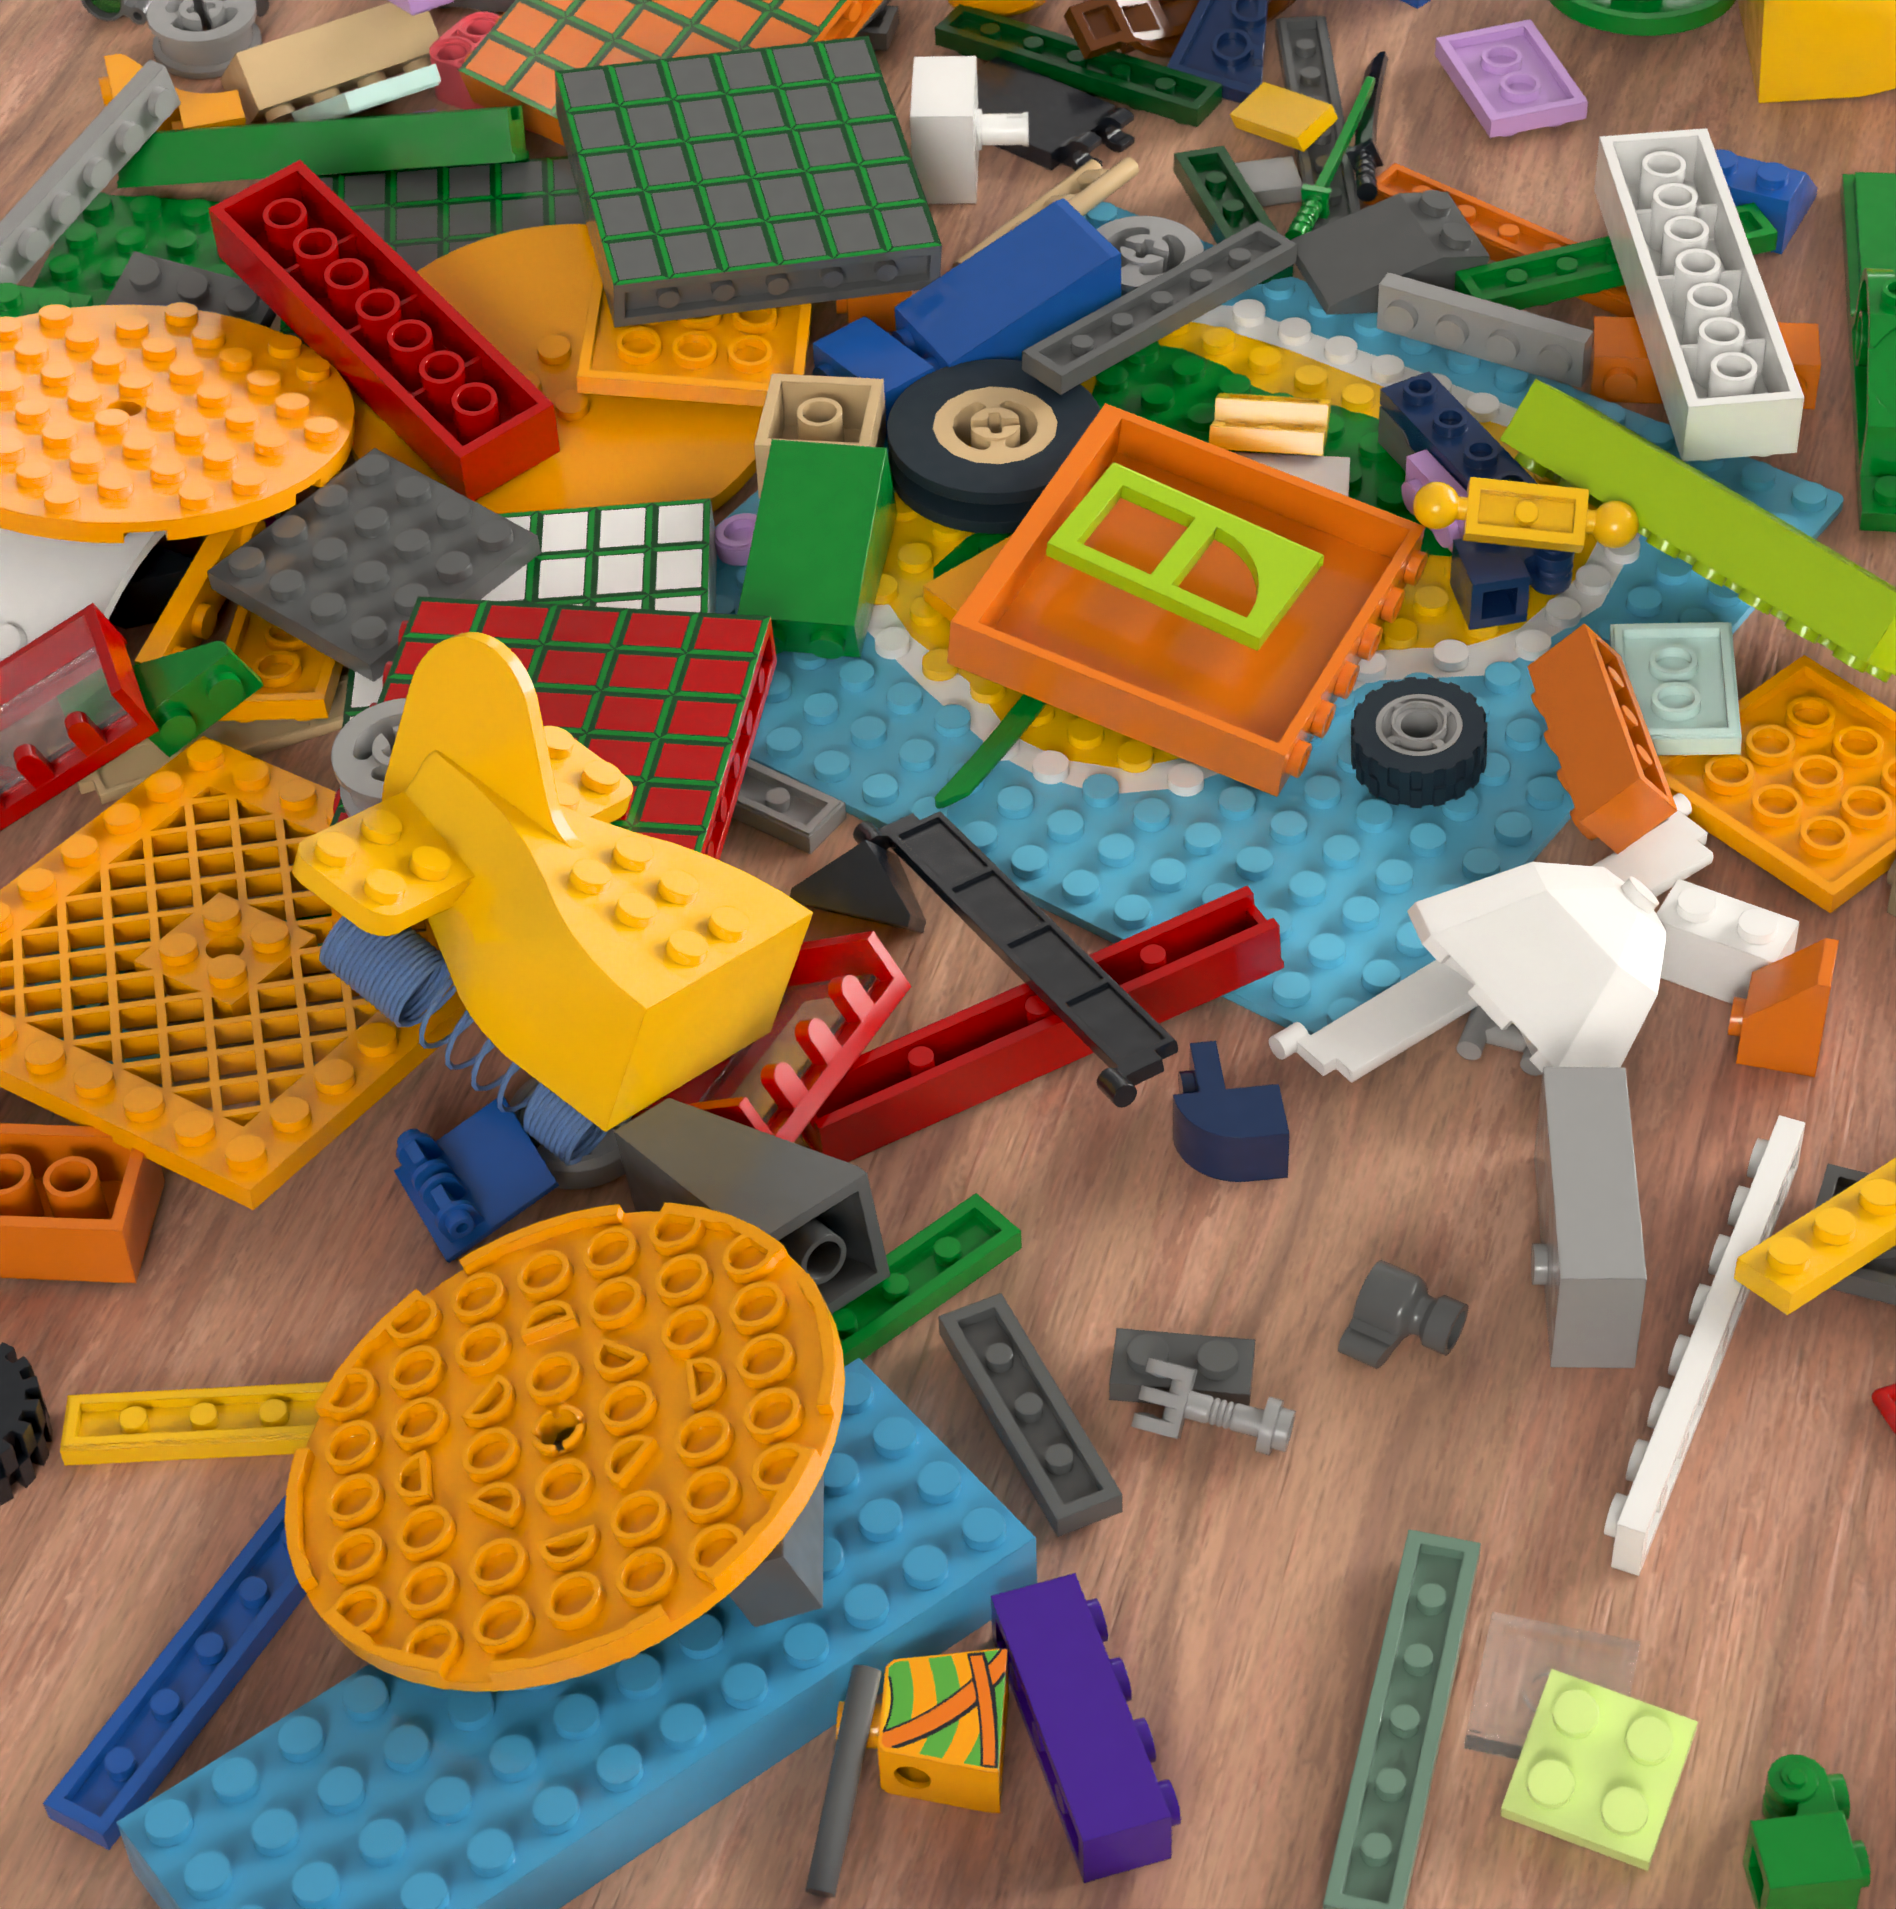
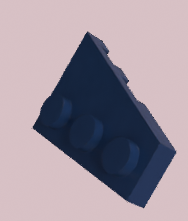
[1167,0,1268,103]

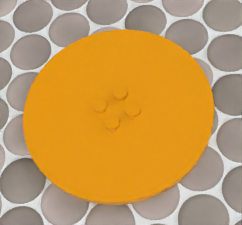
[348,224,763,514]

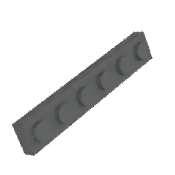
[1022,221,1298,394]

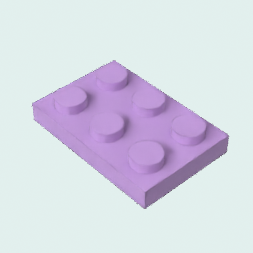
[1435,19,1588,138]

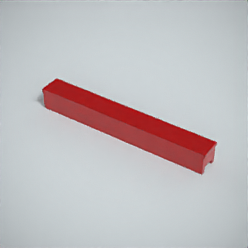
[799,885,1284,1162]

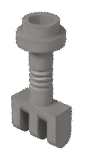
[1131,1357,1296,1456]

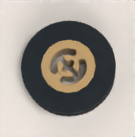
[887,359,1100,534]

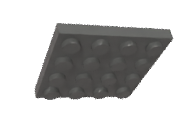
[207,448,541,682]

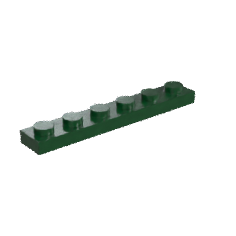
[935,4,1222,127]

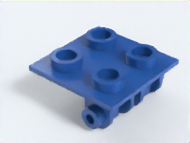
[394,1095,559,1263]

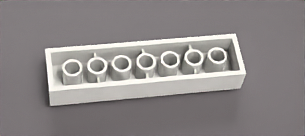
[1594,128,1804,462]

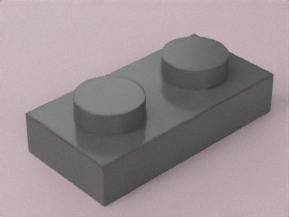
[1109,1328,1255,1406]

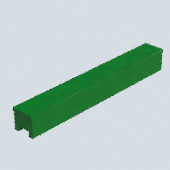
[117,105,530,188]

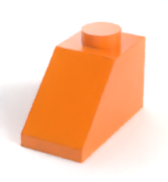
[1727,938,1839,1077]

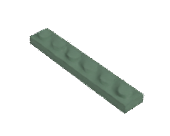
[1323,1529,1481,1909]

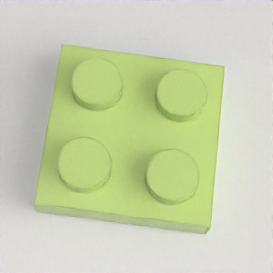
[1501,1668,1698,1871]

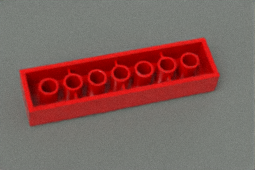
[208,160,560,501]

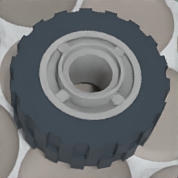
[1351,677,1487,808]

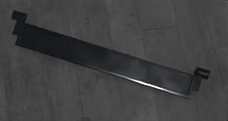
[853,811,1178,1108]

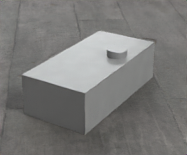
[1531,1067,1647,1368]

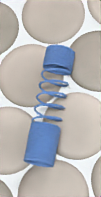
[319,916,609,1166]

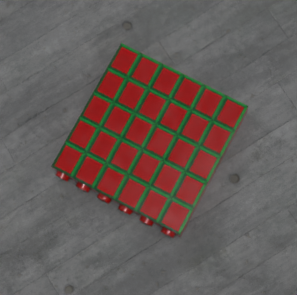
[330,596,777,860]

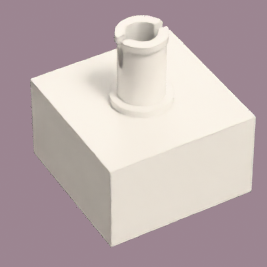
[910,56,1029,204]

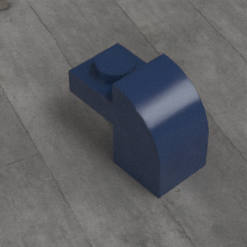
[1173,1041,1290,1182]

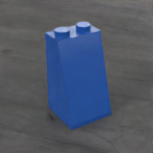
[892,198,1122,371]

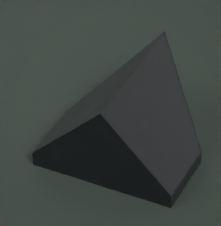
[790,840,926,933]

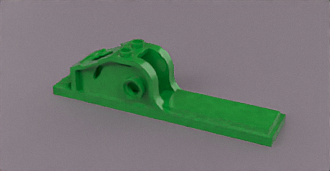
[1840,172,1896,532]

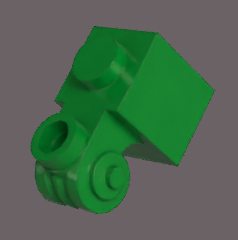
[1743,1754,1871,1909]

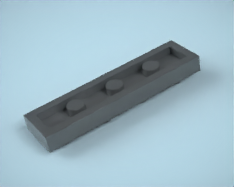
[938,1293,1123,1537]

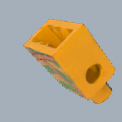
[836,1649,1009,1813]

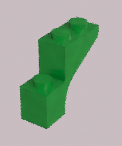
[58,641,264,757]

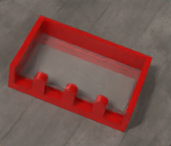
[0,603,159,831]
[631,931,912,1143]

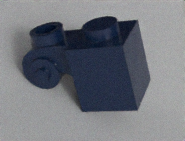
[1450,538,1575,630]

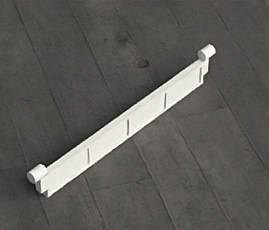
[1269,793,1713,1083]

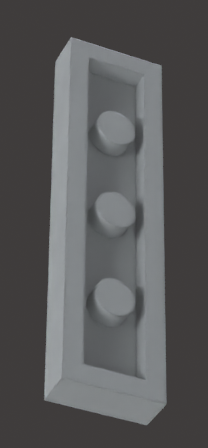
[1377,272,1593,388]

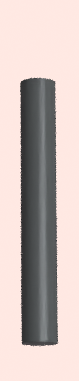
[805,1665,882,1898]

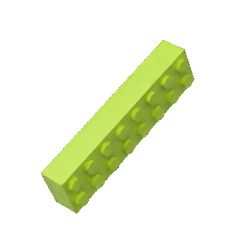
[1500,378,1896,683]

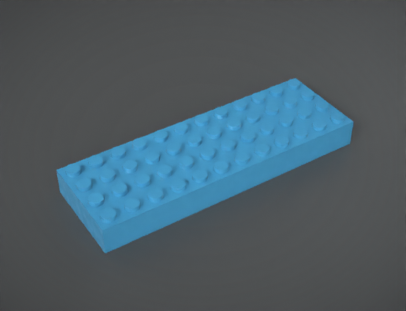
[117,1358,1037,1909]

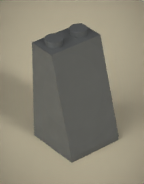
[614,1098,890,1314]

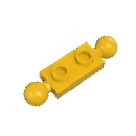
[1413,477,1639,553]

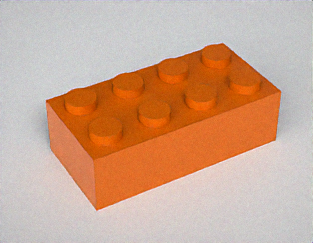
[0,1123,165,1283]

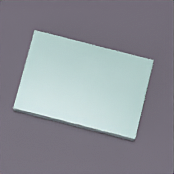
[291,64,441,121]
[1610,622,1742,755]

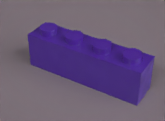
[990,1573,1181,1883]

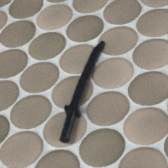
[1346,51,1388,202]

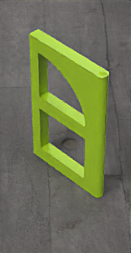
[1046,462,1324,651]

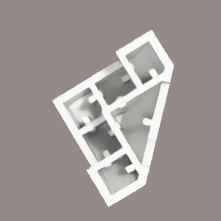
[1407,862,1667,1073]

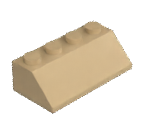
[220,2,440,123]

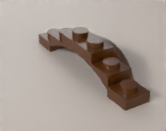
[1064,0,1296,60]

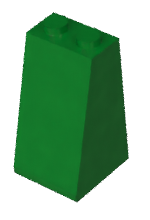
[737,439,897,659]

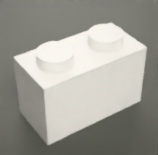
[1656,879,1799,1004]

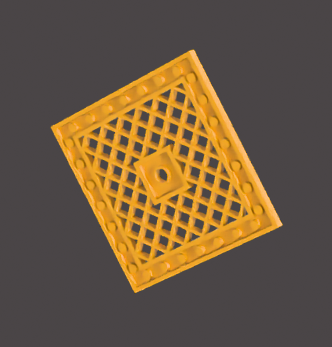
[0,736,467,1210]

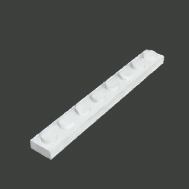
[1604,1115,1805,1576]

